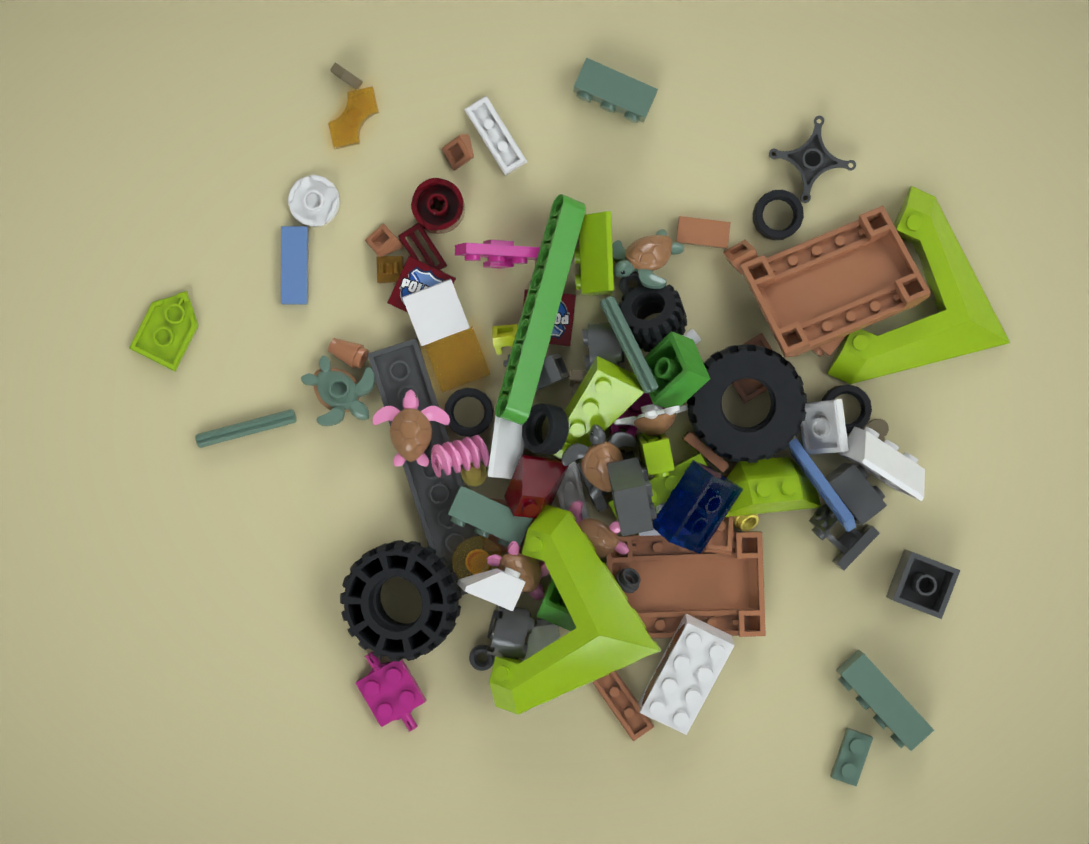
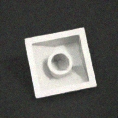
[457,567,525,611]

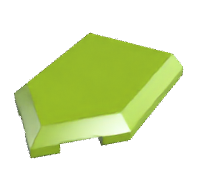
[129,291,199,372]

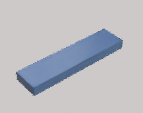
[789,438,856,532]

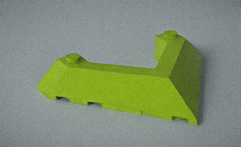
[827,186,1010,384]
[489,505,662,715]

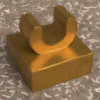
[376,256,403,283]

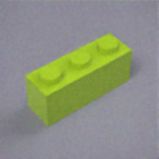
[636,433,675,478]

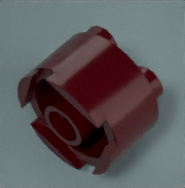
[411,178,465,234]

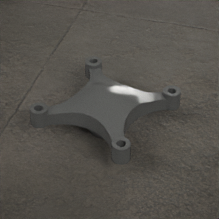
[769,116,856,203]

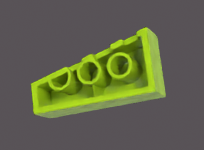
[551,356,644,459]

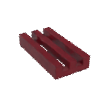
[398,223,448,270]

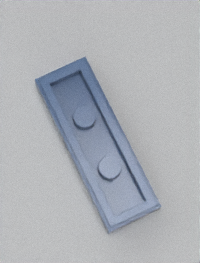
[281,226,308,305]

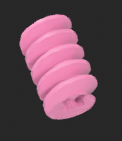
[431,435,490,477]

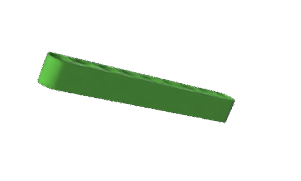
[495,194,586,425]

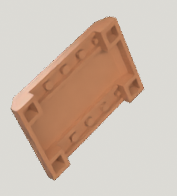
[740,206,931,357]
[606,531,766,638]

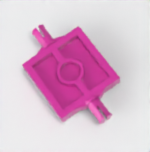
[355,651,427,732]

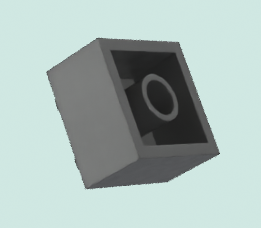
[607,457,657,536]
[825,463,887,525]
[886,549,960,619]

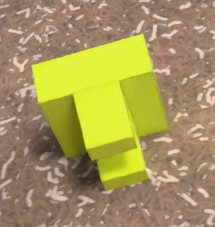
[492,324,518,355]

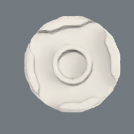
[288,175,340,227]

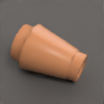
[328,338,369,368]

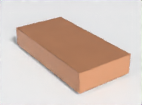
[676,216,731,249]
[682,431,729,472]

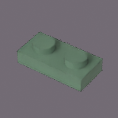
[830,728,873,786]

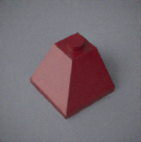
[504,455,569,518]

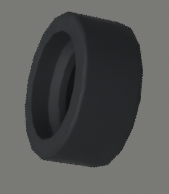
[753,189,804,240]
[822,384,872,433]
[444,388,494,437]
[522,403,569,455]

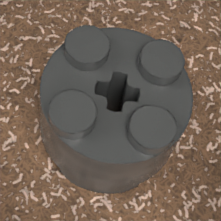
[582,322,625,371]
[486,605,534,660]

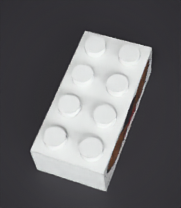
[639,613,735,735]

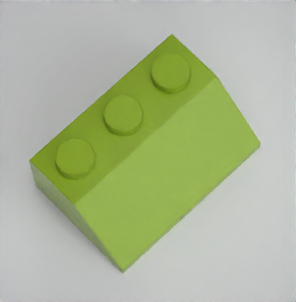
[574,211,614,296]

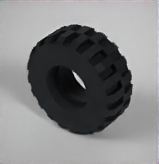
[687,344,807,463]
[340,540,462,662]

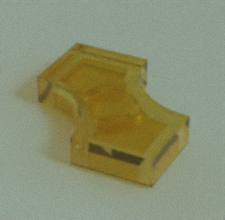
[328,86,379,149]

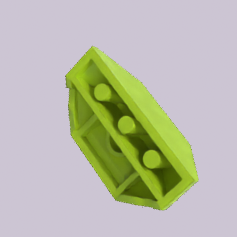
[715,457,821,518]

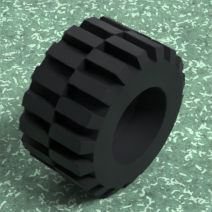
[618,283,687,352]

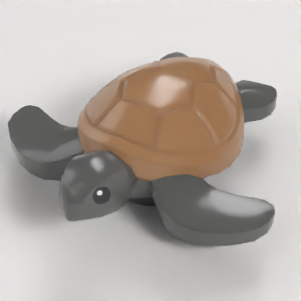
[561,424,636,499]

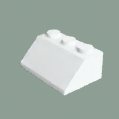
[488,416,528,479]
[839,427,925,501]

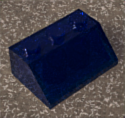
[653,460,743,554]

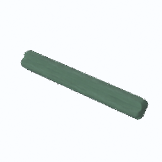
[600,296,658,393]
[195,409,297,448]

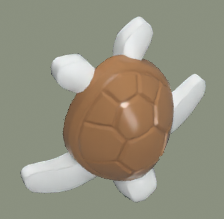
[614,404,688,436]

